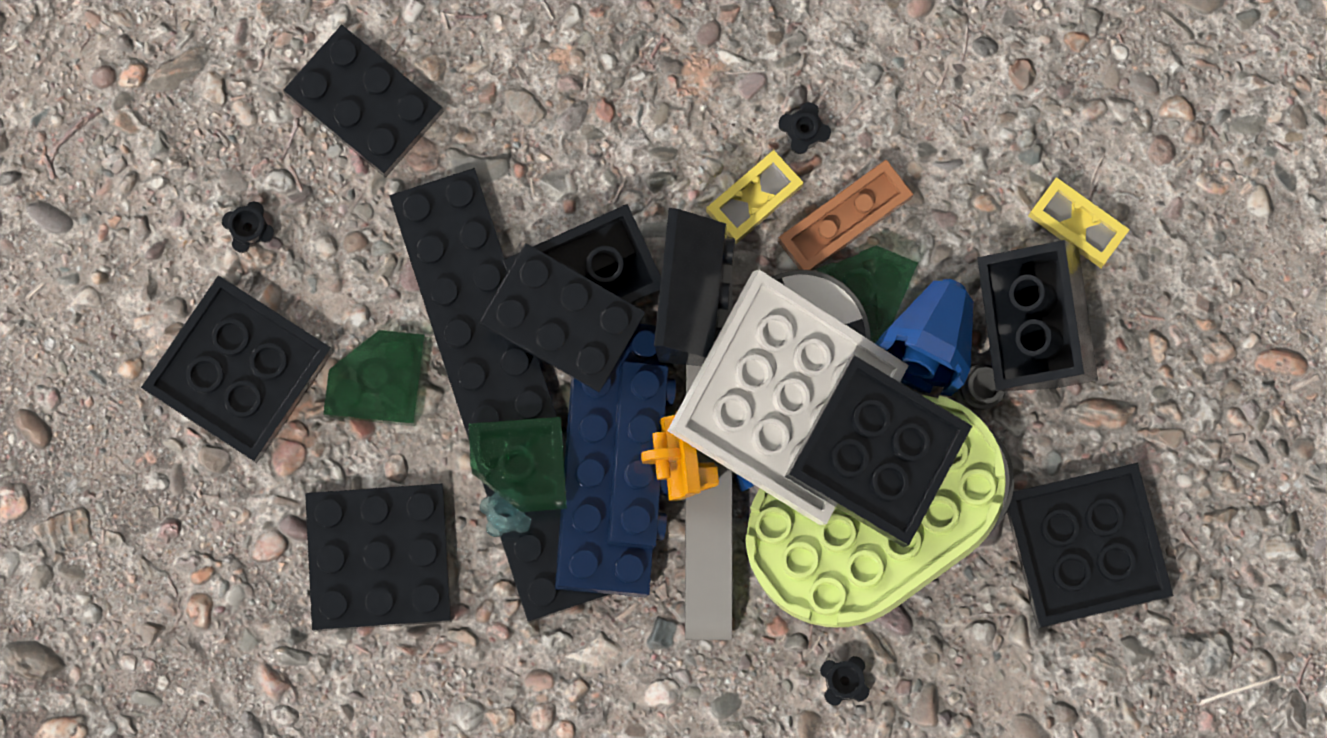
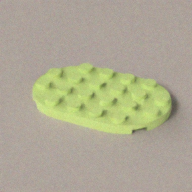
[746,395,1006,628]

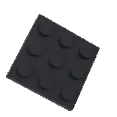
[141,275,333,464]
[784,355,972,547]
[1007,462,1174,629]
[305,483,452,632]

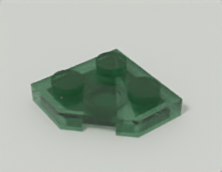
[817,245,918,344]
[323,330,426,426]
[468,417,567,512]

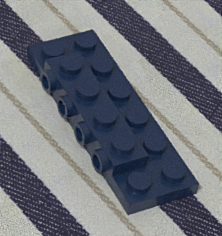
[555,324,676,598]

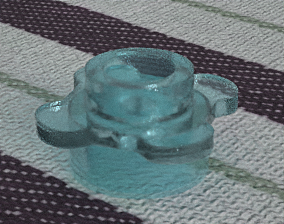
[480,490,531,537]

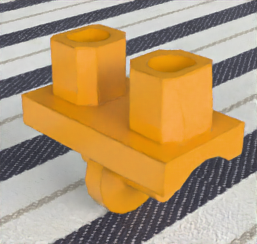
[641,411,719,501]

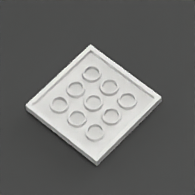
[667,269,909,525]

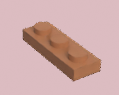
[778,159,913,270]

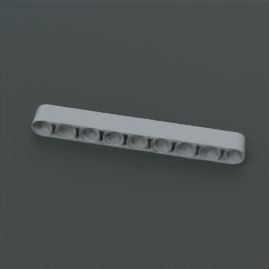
[685,265,732,640]

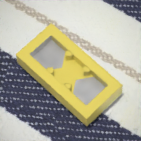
[706,150,803,244]
[1028,177,1130,268]

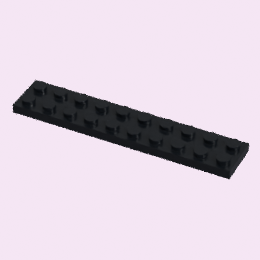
[389,168,614,623]

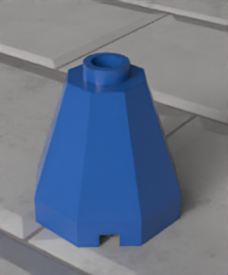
[876,279,974,396]

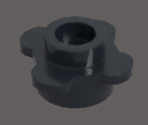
[778,102,831,154]
[222,201,274,253]
[820,656,870,706]

